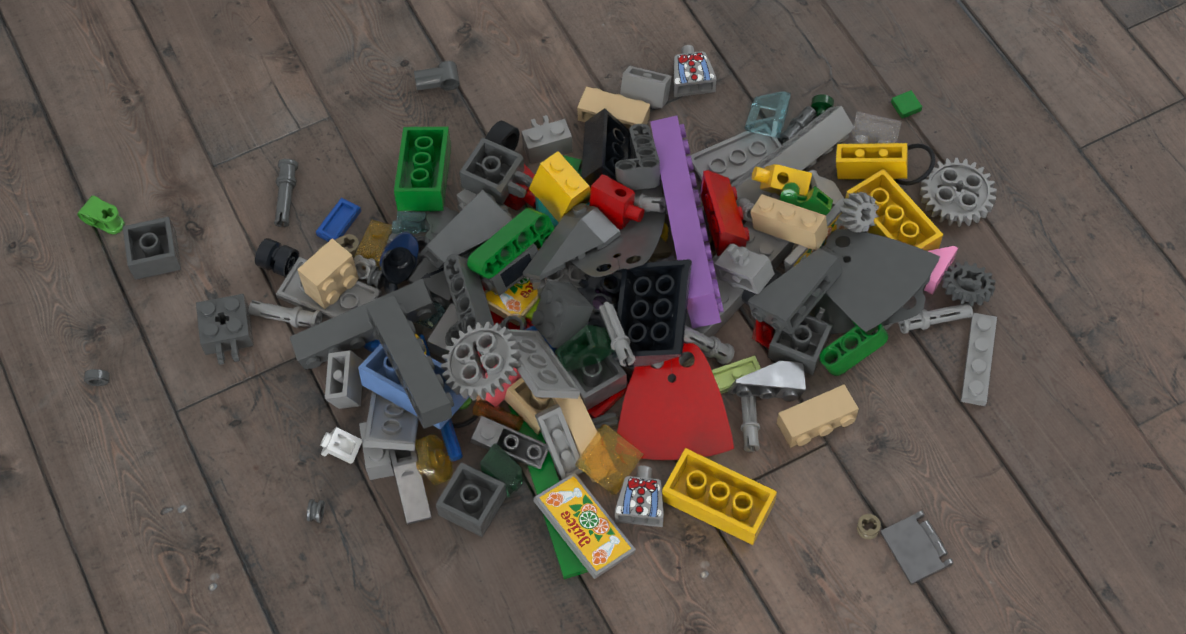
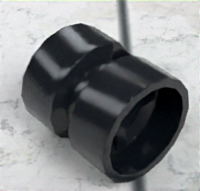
[255,238,299,277]

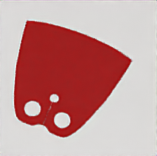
[614,343,734,460]

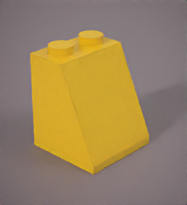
[529,151,591,223]

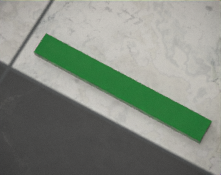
[507,403,588,579]

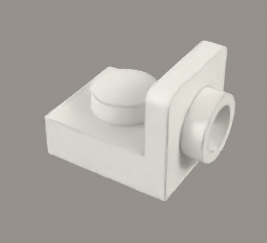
[320,427,362,464]

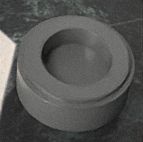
[84,369,110,386]

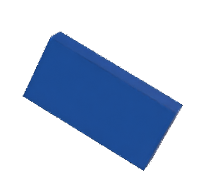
[316,197,361,242]

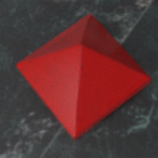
[751,320,773,349]

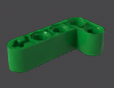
[467,208,554,279]

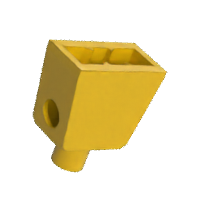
[752,164,812,196]

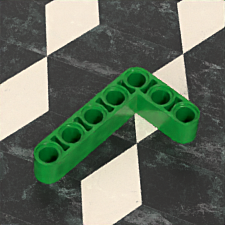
[820,319,888,376]

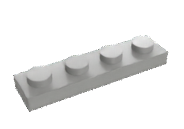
[960,313,997,406]

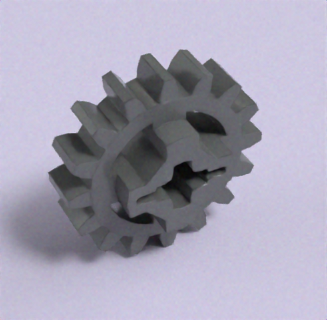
[942,261,996,306]

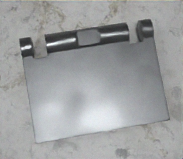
[880,510,954,585]

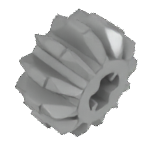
[838,192,879,233]

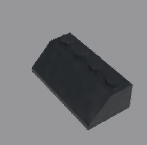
[581,108,633,188]

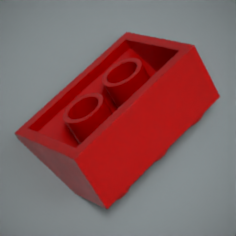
[700,170,750,256]

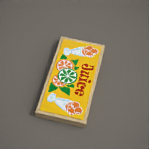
[484,249,541,326]

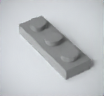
[535,404,585,480]

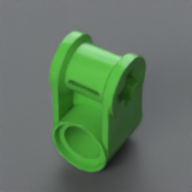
[77,196,125,234]

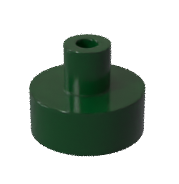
[811,94,834,117]

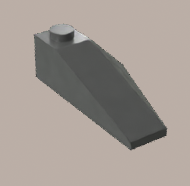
[523,204,621,280]

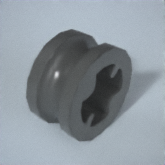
[367,266,386,289]
[307,499,325,523]

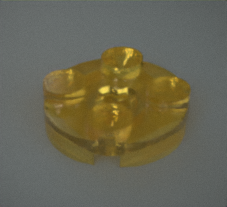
[415,434,453,486]

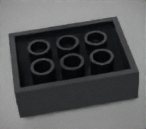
[612,259,692,367]

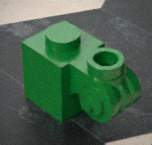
[779,182,833,215]

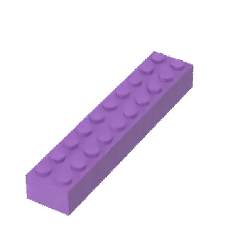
[650,116,724,329]

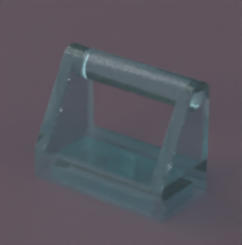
[745,91,791,138]

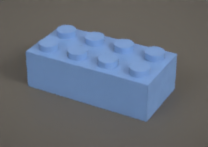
[358,344,470,429]

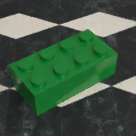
[394,126,451,211]

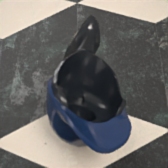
[379,232,419,294]

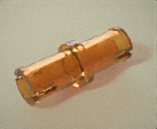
[472,400,523,431]

